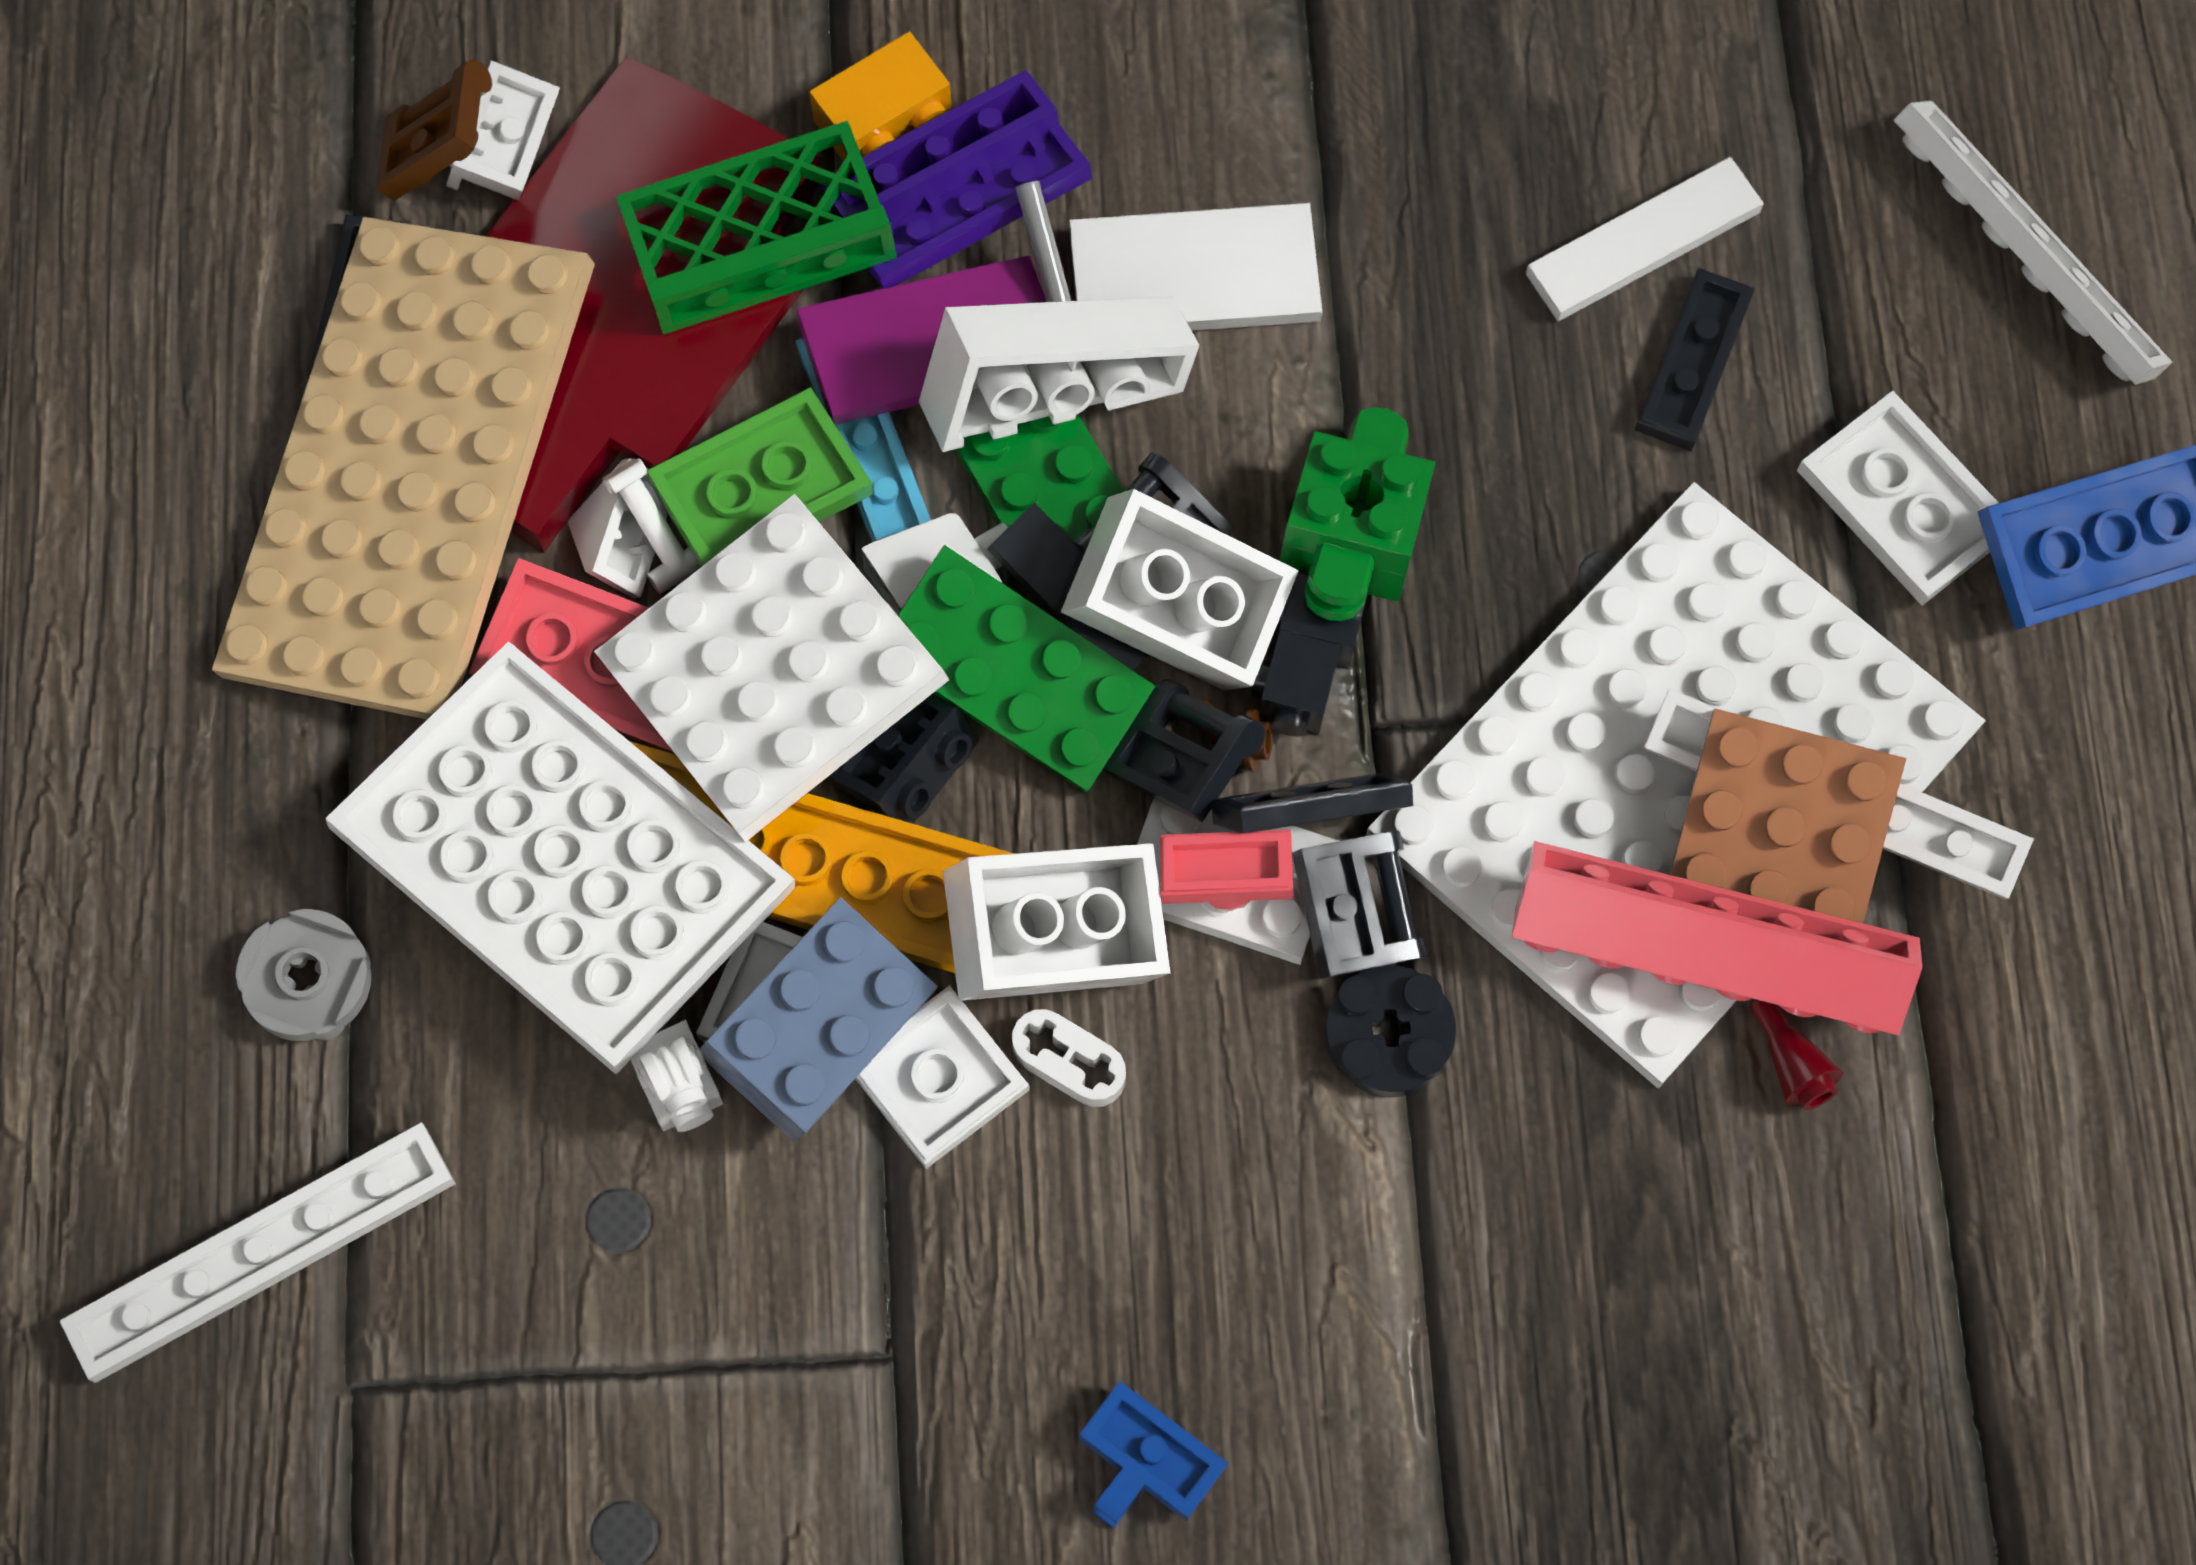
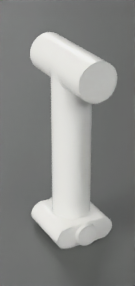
[602,458,701,595]

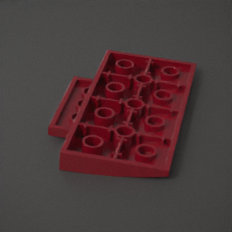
[486,57,822,553]

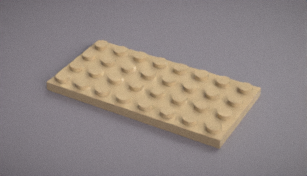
[212,217,595,720]

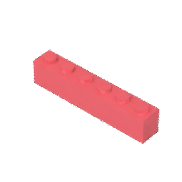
[1512,841,1922,1035]

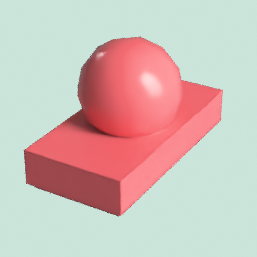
[1160,830,1293,911]

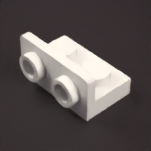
[446,61,560,201]

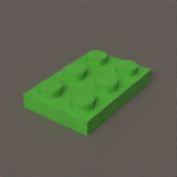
[647,387,873,567]

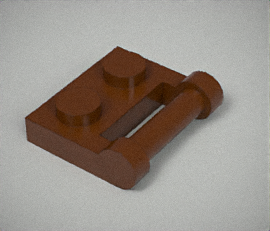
[375,60,493,201]

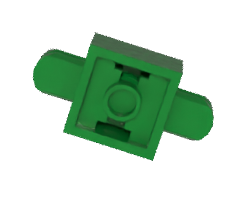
[1280,407,1436,621]

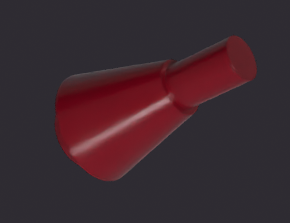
[1750,999,1843,1110]

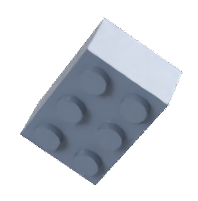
[700,897,938,1142]

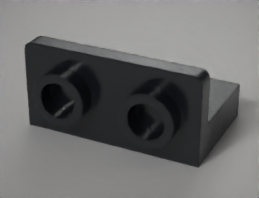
[828,693,979,824]

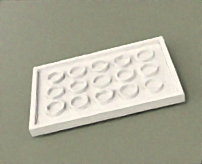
[325,641,795,1074]

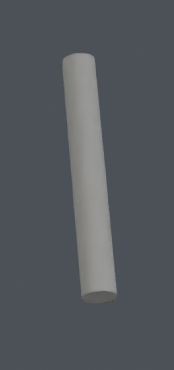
[1015,181,1071,302]

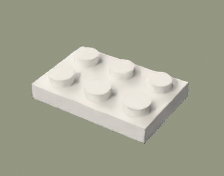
[1797,391,1999,606]
[1137,798,1339,965]

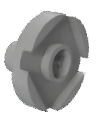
[236,909,372,1041]

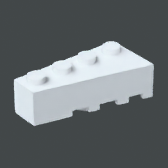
[919,296,1200,452]

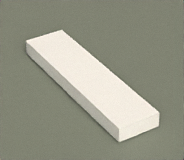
[1526,157,1764,321]

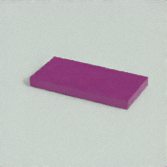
[796,255,1046,425]

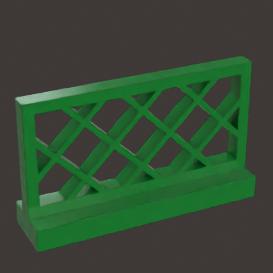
[616,120,897,335]

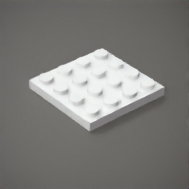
[594,494,949,842]

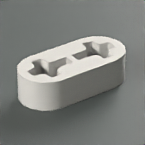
[1012,1009,1126,1107]

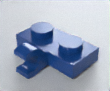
[1078,1381,1228,1529]

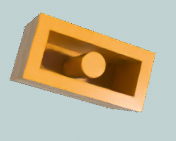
[809,31,952,161]

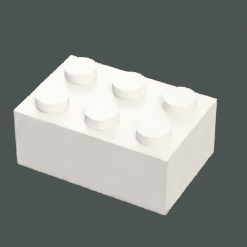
[1061,489,1298,691]
[943,843,1170,1001]

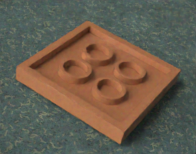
[1669,708,1906,923]

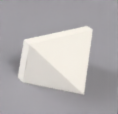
[568,458,668,598]

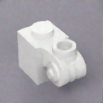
[631,1020,723,1132]

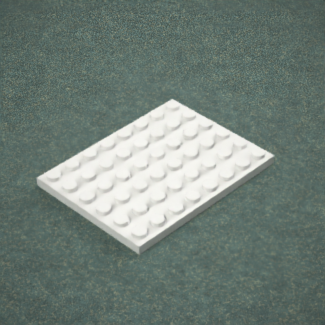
[1366,482,1986,1089]

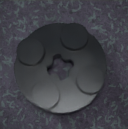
[1324,965,1456,1098]

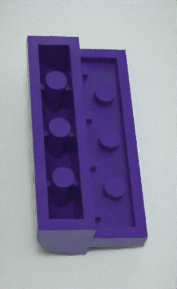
[818,70,1092,289]

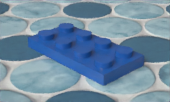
[1977,445,2196,631]

